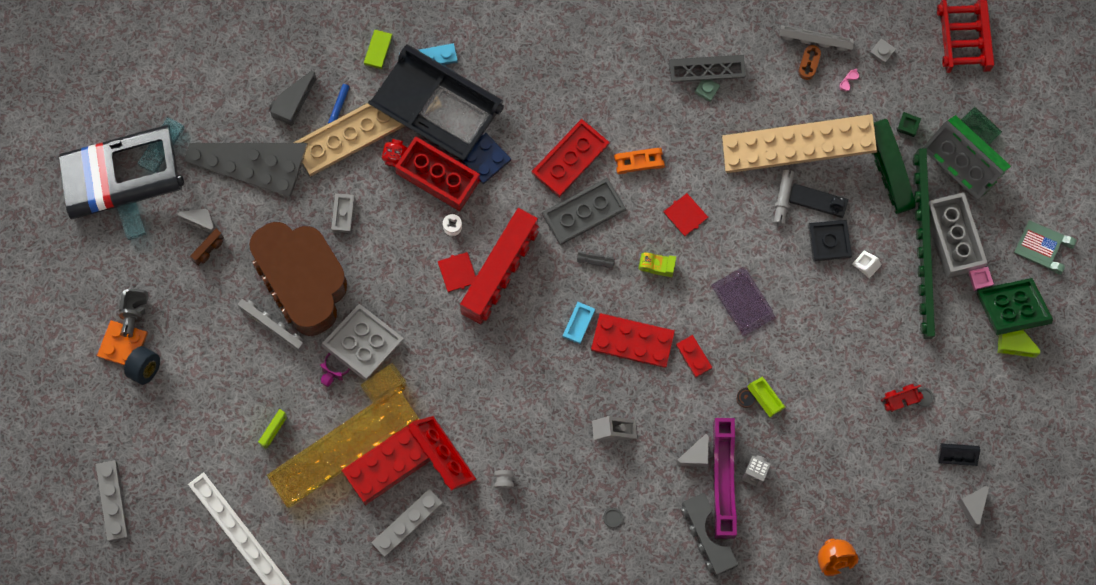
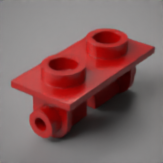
[881,384,923,412]

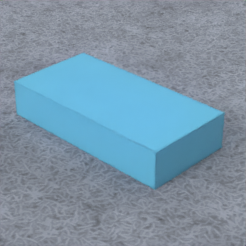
[563,302,595,344]

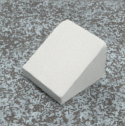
[852,251,881,279]

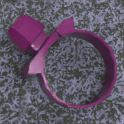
[320,353,351,387]

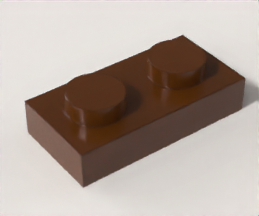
[190,228,224,266]

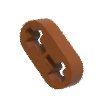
[798,45,821,80]

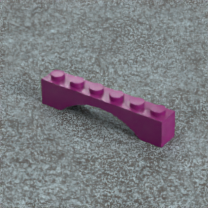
[713,418,737,539]

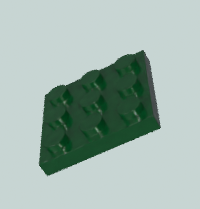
[977,278,1053,335]

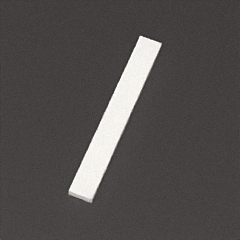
[188,472,291,585]

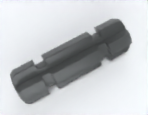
[577,251,615,268]

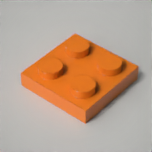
[97,320,148,366]

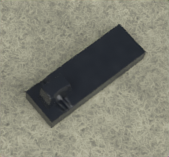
[789,184,849,218]

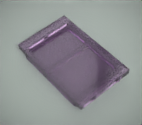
[711,267,776,336]

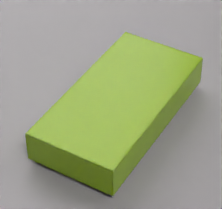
[364,29,393,69]
[747,376,785,417]
[258,409,287,449]

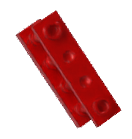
[937,0,994,73]

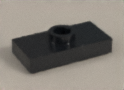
[938,443,981,466]

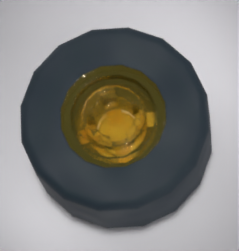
[124,346,160,385]

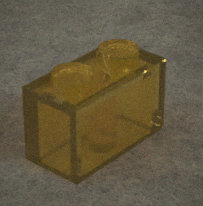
[361,363,407,407]

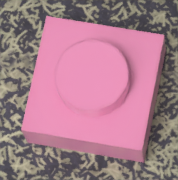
[968,267,994,291]

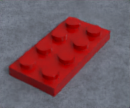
[531,119,610,198]
[591,313,675,368]
[408,416,476,491]

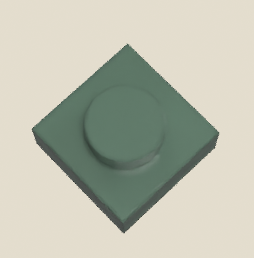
[695,80,720,102]

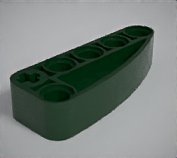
[871,119,916,214]

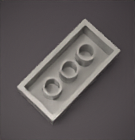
[929,192,987,278]

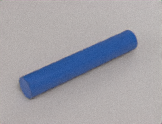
[328,84,350,124]

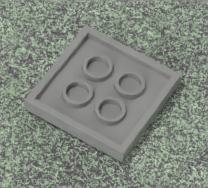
[322,304,404,381]

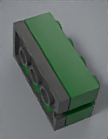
[923,115,1011,200]

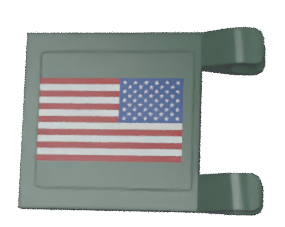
[1014,220,1077,275]

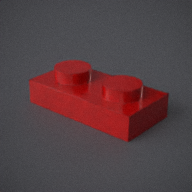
[676,335,712,378]

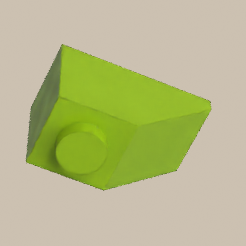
[997,330,1040,358]

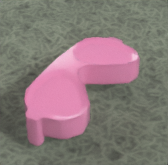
[840,69,859,91]

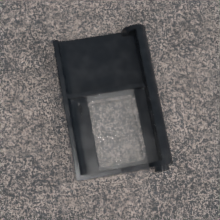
[368,44,504,161]

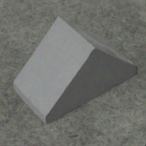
[676,434,709,467]
[958,486,989,527]

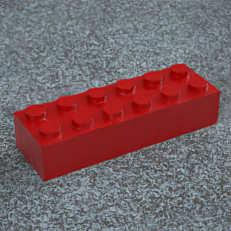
[460,208,539,325]

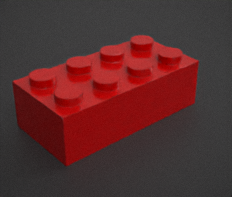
[395,136,480,212]
[342,426,430,506]

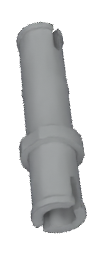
[773,170,794,226]

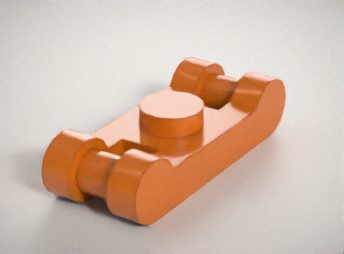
[614,148,665,174]

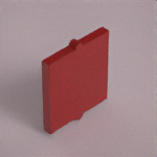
[663,193,708,237]
[437,252,476,292]

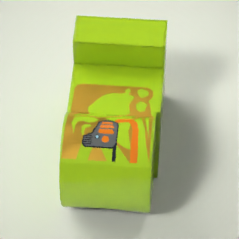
[638,253,676,277]

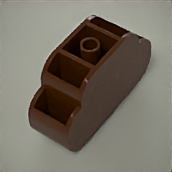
[249,222,347,336]

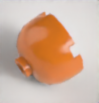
[817,539,859,576]

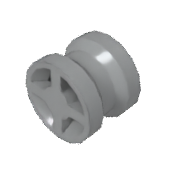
[494,470,514,489]

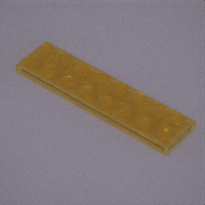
[267,387,420,508]

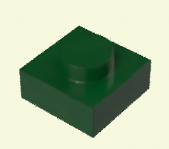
[897,112,921,137]

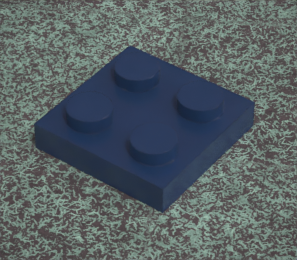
[459,133,511,184]

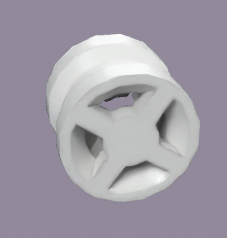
[443,214,462,236]

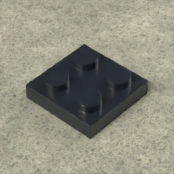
[808,220,852,261]

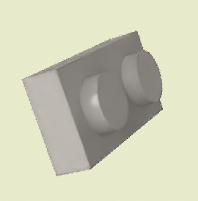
[331,193,355,233]

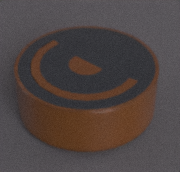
[736,388,756,408]

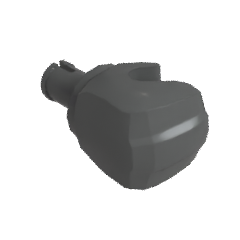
[119,288,149,338]

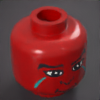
[382,139,407,167]

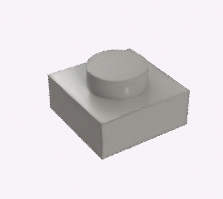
[870,39,896,65]

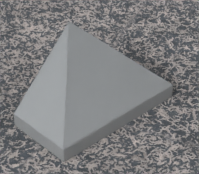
[178,209,215,233]

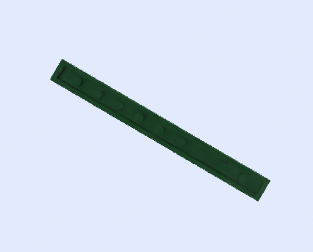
[913,148,935,339]

